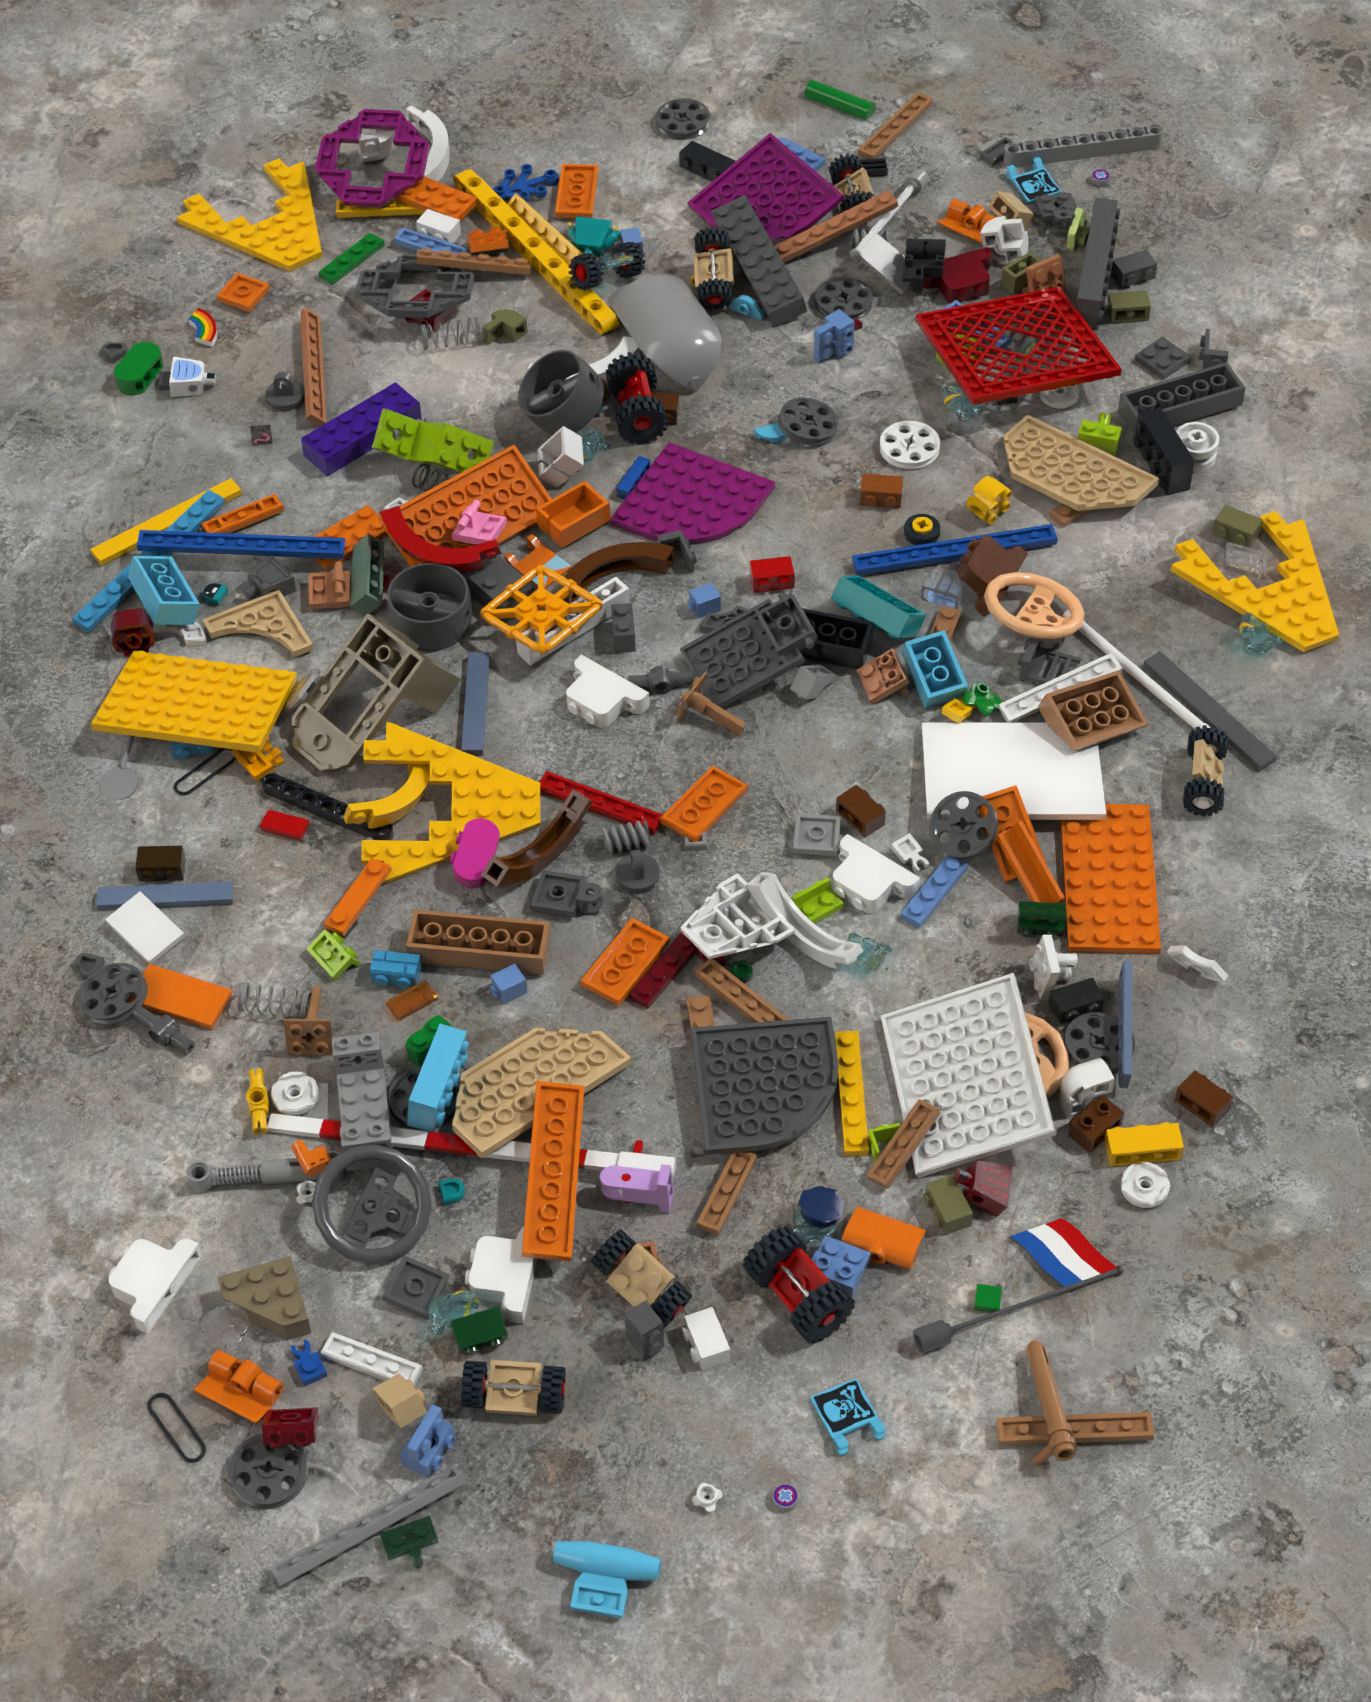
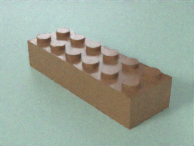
[406,909,551,975]

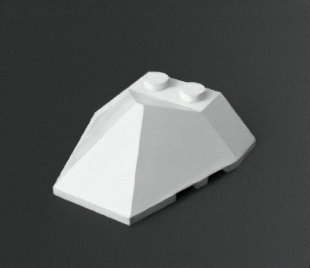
[680,873,795,959]

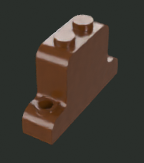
[957,535,1028,617]

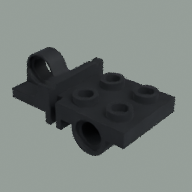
[903,239,946,293]

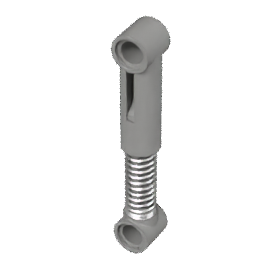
[186,1151,346,1194]

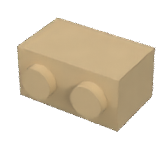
[989,191,1034,230]
[373,1373,427,1429]

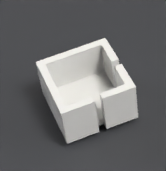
[538,426,584,488]

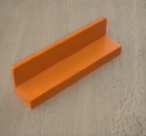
[996,820,1064,903]

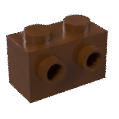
[1068,1095,1124,1153]

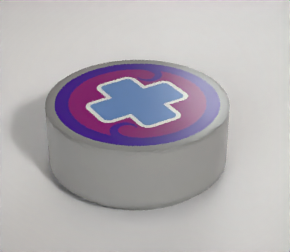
[1091,169,1110,186]
[772,1483,798,1512]

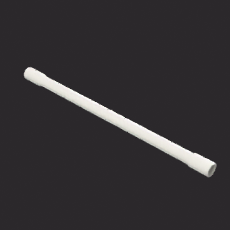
[1063,609,1210,730]

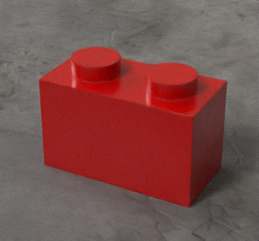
[750,556,795,593]

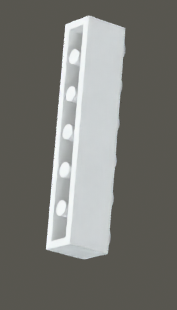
[516,577,630,666]

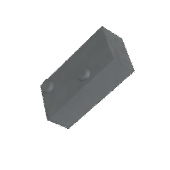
[459,555,535,623]

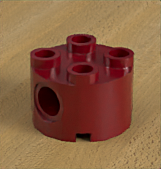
[111,608,155,657]

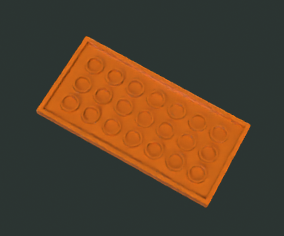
[378,445,552,567]
[1060,804,1161,954]

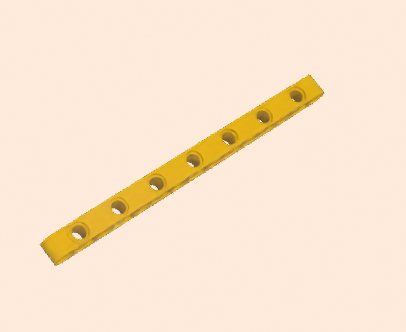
[453,168,619,335]

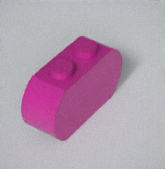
[450,818,500,888]

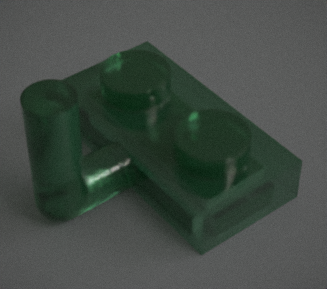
[380,1515,439,1569]

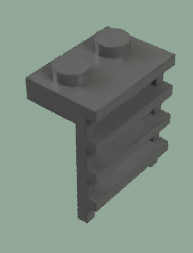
[1018,637,1081,685]

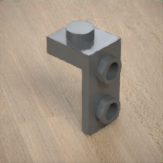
[1199,329,1228,369]
[657,530,697,573]

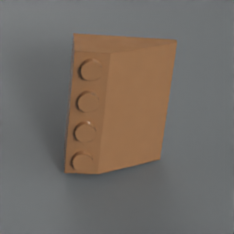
[1038,670,1149,751]

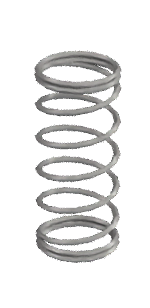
[421,317,482,349]
[237,982,312,1019]

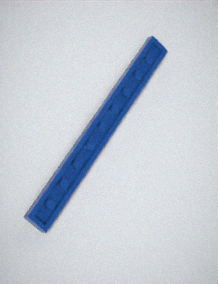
[852,524,1058,576]
[137,530,346,559]

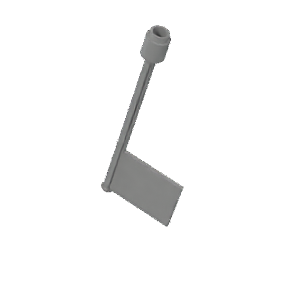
[850,169,928,294]

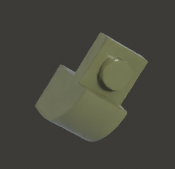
[483,309,528,345]

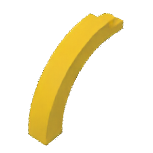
[343,736,430,829]

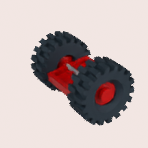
[606,352,668,445]
[743,1226,855,1344]

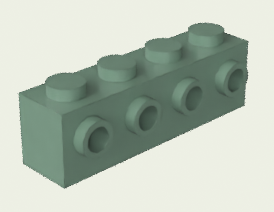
[350,534,384,615]

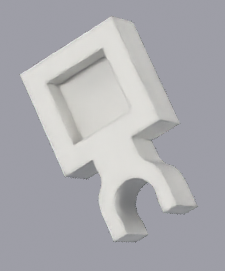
[891,833,929,874]

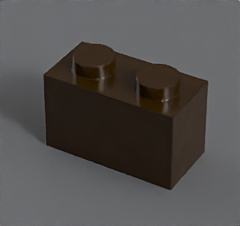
[135,845,186,882]

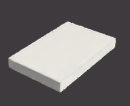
[105,891,185,964]

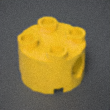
[966,476,1012,525]

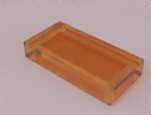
[386,980,438,1022]

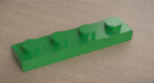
[318,233,384,285]

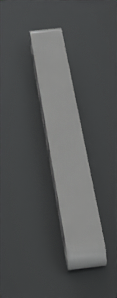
[1003,124,1164,168]

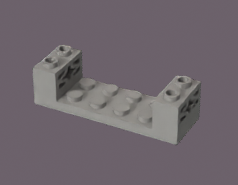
[331,1032,393,1171]

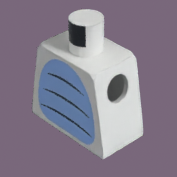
[169,357,216,397]

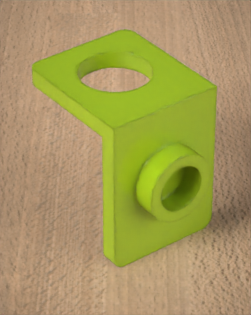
[868,1123,900,1163]

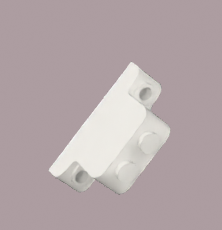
[566,654,649,728]
[832,834,920,914]
[465,1226,538,1324]
[108,1239,202,1334]

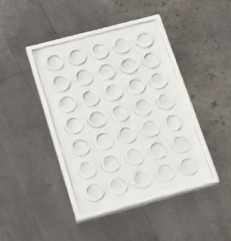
[921,723,1106,820]
[880,973,1056,1178]

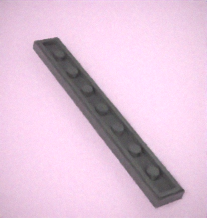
[1143,651,1277,771]

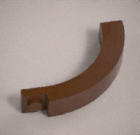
[563,542,674,604]
[481,789,593,888]

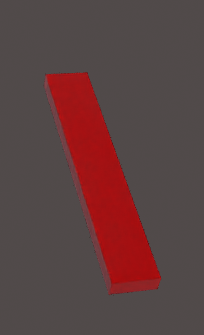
[539,771,663,835]

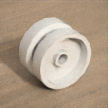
[1176,422,1219,473]

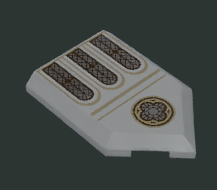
[281,668,321,718]

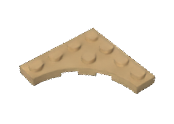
[202,590,314,657]

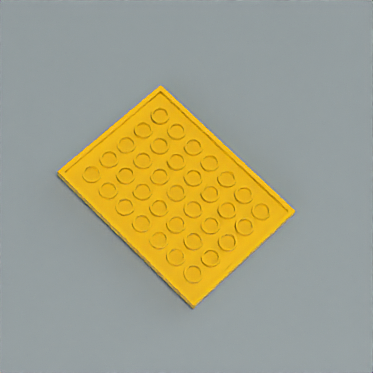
[91,651,297,753]

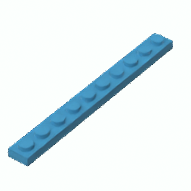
[72,489,225,633]

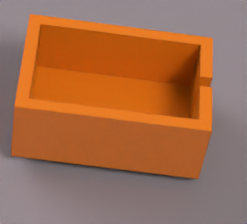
[536,481,610,548]

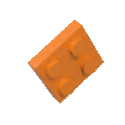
[217,273,270,313]

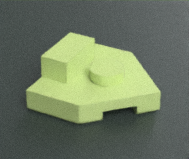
[1067,207,1090,250]

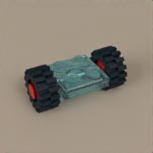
[568,242,645,290]

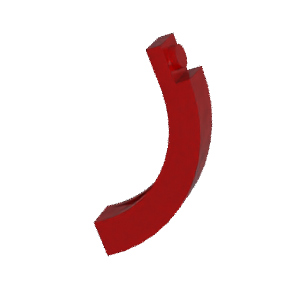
[380,506,502,572]

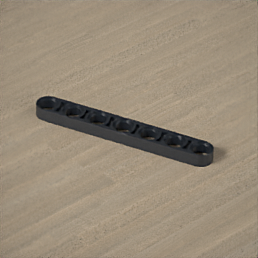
[261,773,394,841]

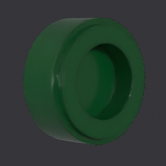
[730,960,753,983]

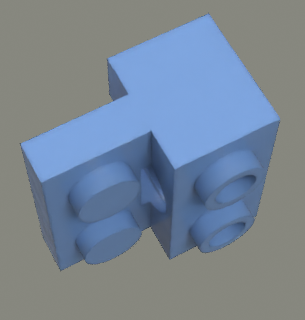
[814,309,854,363]
[811,1236,871,1299]
[400,1404,456,1478]

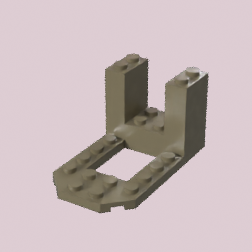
[291,613,461,772]

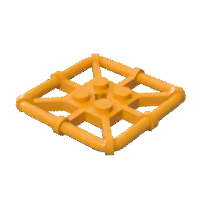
[481,565,603,655]

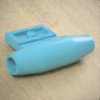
[553,1541,661,1619]

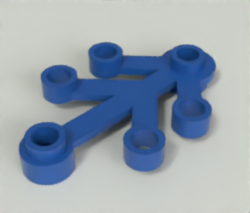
[492,164,559,202]

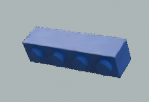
[616,456,650,500]

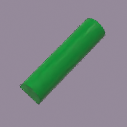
[805,80,876,120]

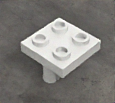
[1030,935,1078,1000]

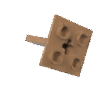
[676,671,746,736]
[283,986,333,1055]

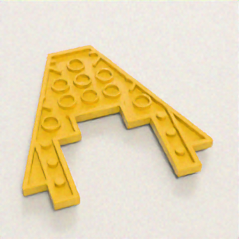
[177,158,322,272]
[1170,511,1339,653]
[361,722,540,884]

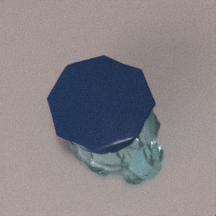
[792,1186,845,1245]

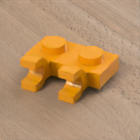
[231,737,285,782]

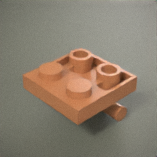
[1022,254,1066,294]
[308,561,351,610]
[857,648,910,705]

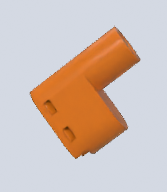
[291,1140,331,1177]

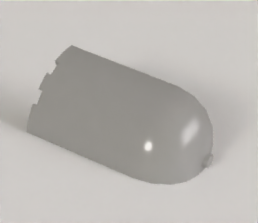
[607,274,721,391]

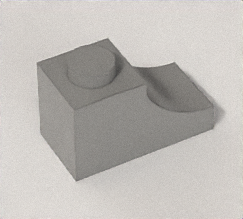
[790,665,837,700]

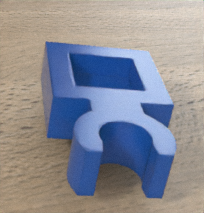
[291,1339,327,1387]

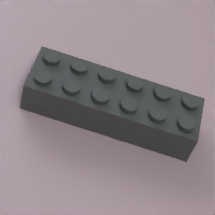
[1118,362,1246,435]

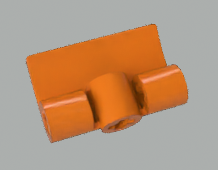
[937,198,997,244]
[841,1207,926,1270]
[194,1349,284,1424]

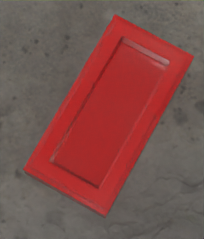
[260,809,310,841]

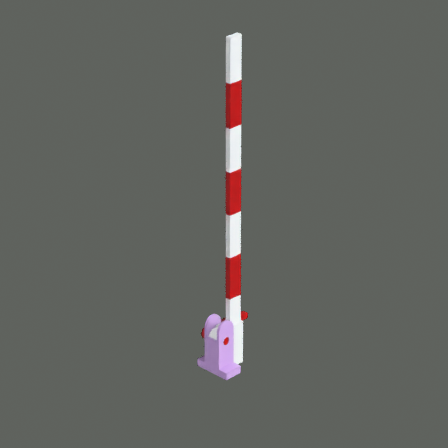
[267,1113,677,1213]

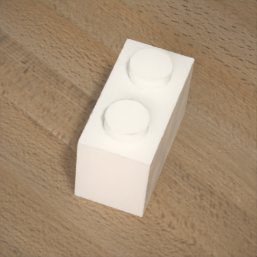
[416,209,461,243]
[681,1307,730,1370]

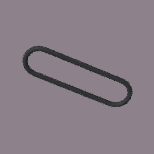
[174,748,236,795]
[148,1393,206,1462]

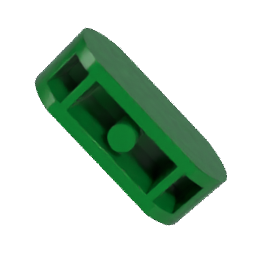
[114,342,164,395]

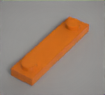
[201,494,284,533]
[324,858,392,936]

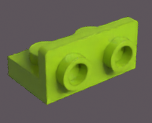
[791,877,844,924]
[306,929,361,980]

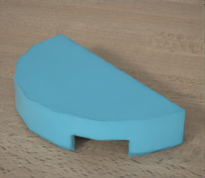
[754,423,793,443]

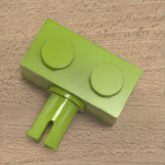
[1077,412,1122,457]

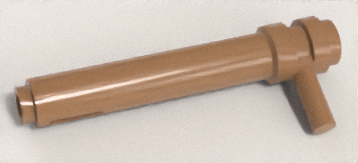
[1026,1340,1077,1466]

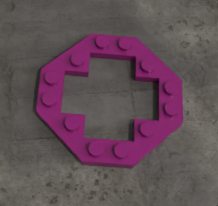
[315,109,430,208]

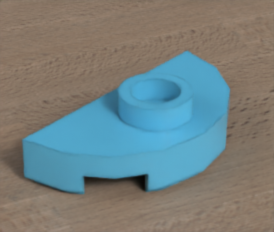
[729,295,765,321]

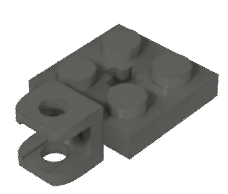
[1034,192,1077,235]
[530,870,603,918]

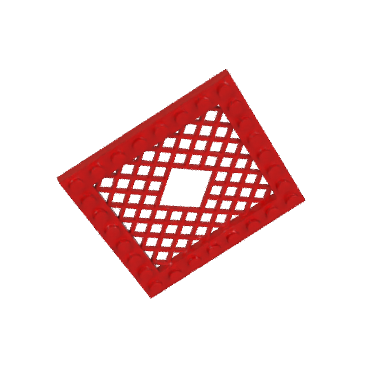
[915,287,1122,405]

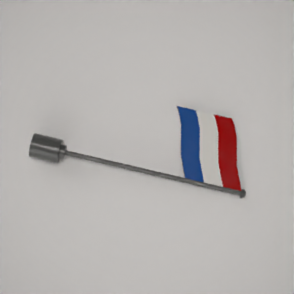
[913,1218,1124,1353]

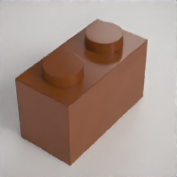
[860,474,903,508]

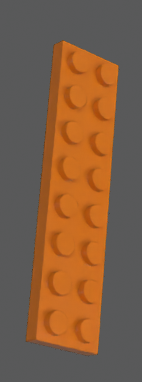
[521,1081,584,1262]

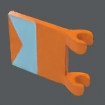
[504,534,572,590]

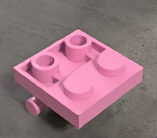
[452,500,507,545]

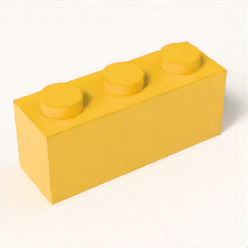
[1104,1122,1184,1167]

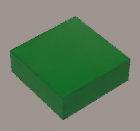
[974,1284,1002,1312]

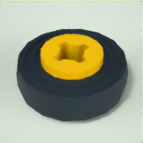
[904,514,941,545]

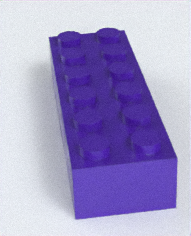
[301,382,422,477]

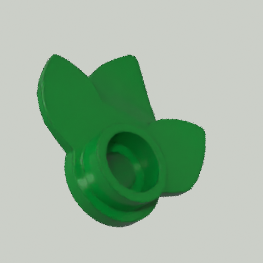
[963,682,1003,716]

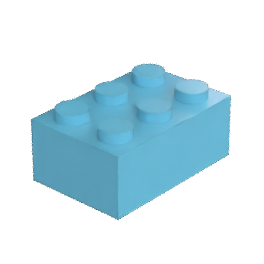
[902,630,968,709]

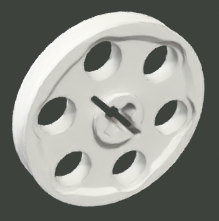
[880,421,940,469]

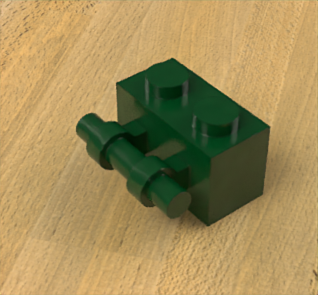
[1017,901,1066,939]

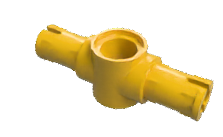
[246,1068,270,1135]

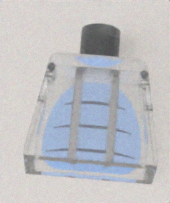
[921,562,965,609]

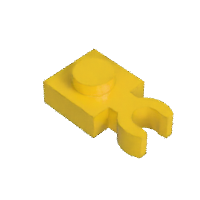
[941,695,976,724]

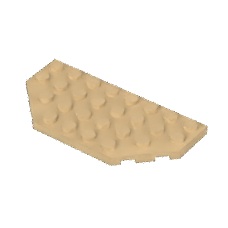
[1003,415,1159,511]
[452,1028,632,1159]

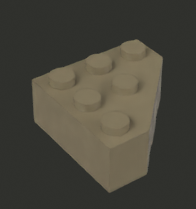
[218,1256,312,1340]

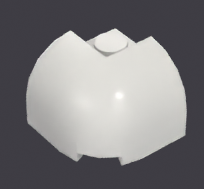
[357,129,394,163]
[980,216,1028,265]
[1058,1058,1115,1119]

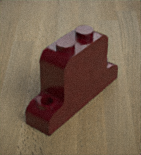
[923,247,991,303]

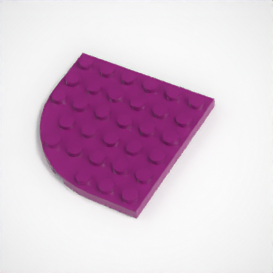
[687,133,844,243]
[610,442,775,545]

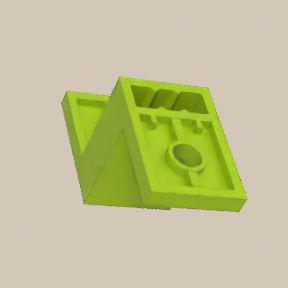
[372,409,494,473]

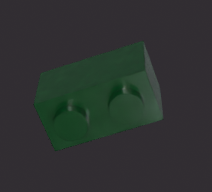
[450,1306,508,1355]

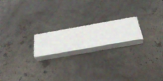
[320,1332,423,1386]

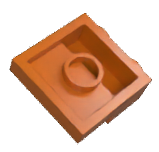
[467,227,509,253]

